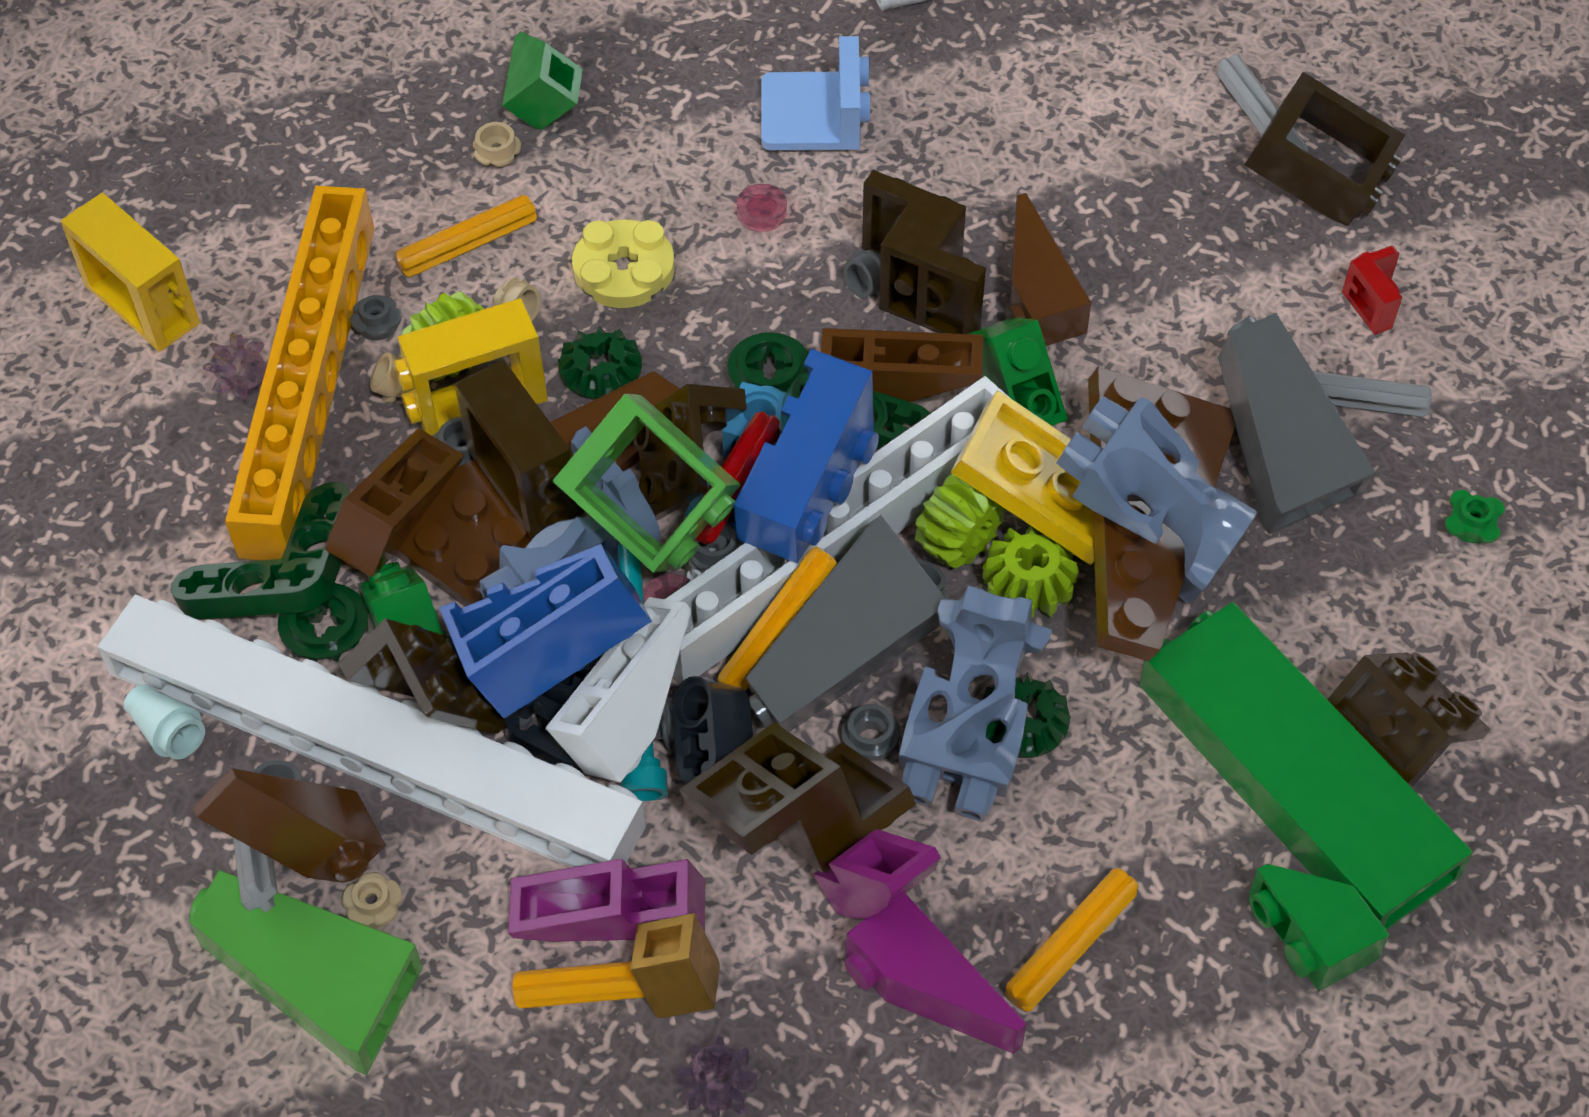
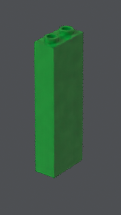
[1139,602,1473,931]

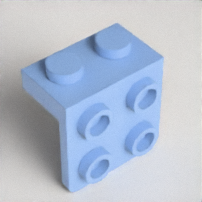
[761,36,870,150]

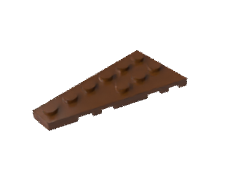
[1088,366,1235,661]
[394,371,680,607]

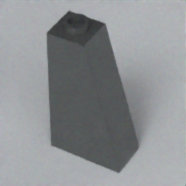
[1218,313,1376,534]
[746,515,947,732]

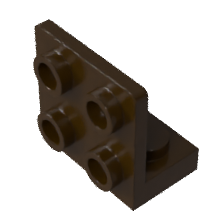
[633,384,747,520]
[339,618,506,734]
[1327,652,1491,787]

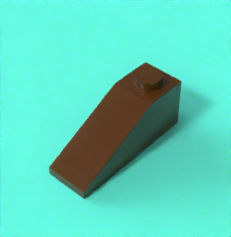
[1005,193,1092,346]
[820,328,983,402]
[324,428,464,577]
[192,768,386,883]

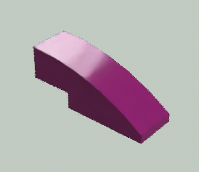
[813,829,941,919]
[508,859,705,942]

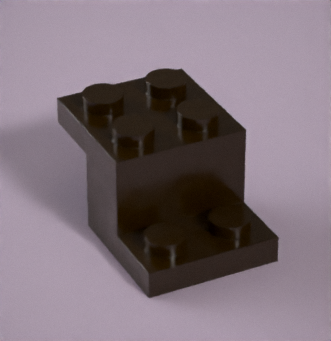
[862,170,986,334]
[680,722,916,873]

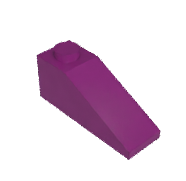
[844,894,1027,1054]

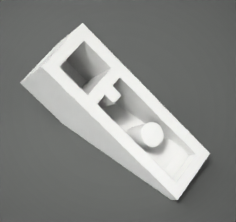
[546,597,691,782]

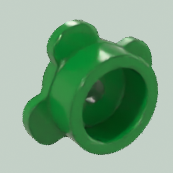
[1445,490,1505,543]

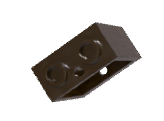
[1244,72,1405,226]
[454,359,580,539]

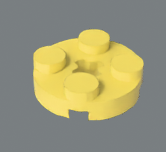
[572,219,675,308]

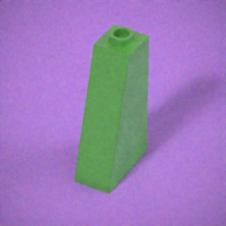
[189,870,423,1075]

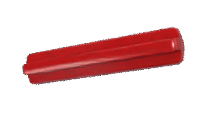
[694,411,780,545]

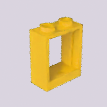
[60,192,200,352]
[393,298,548,436]

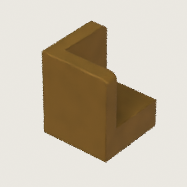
[630,913,720,1018]

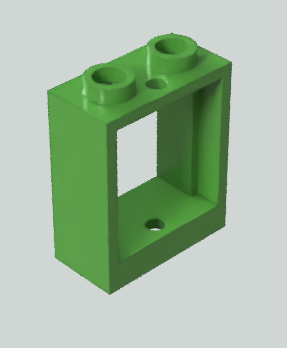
[553,394,741,573]

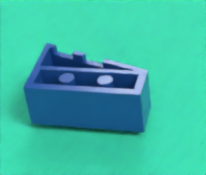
[734,349,879,564]
[439,544,652,719]

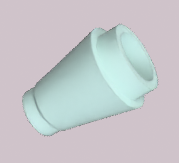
[124,684,205,760]

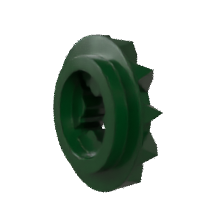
[558,325,642,399]
[727,332,809,392]
[278,583,369,662]
[982,672,1071,758]

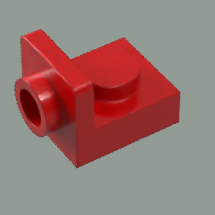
[1342,245,1403,335]

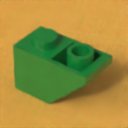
[502,31,583,129]
[970,317,1068,426]
[357,562,444,635]
[1249,864,1389,992]

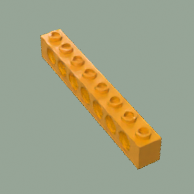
[225,185,375,560]

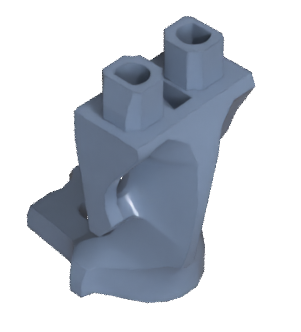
[1056,396,1257,605]
[480,426,661,599]
[899,586,1052,822]

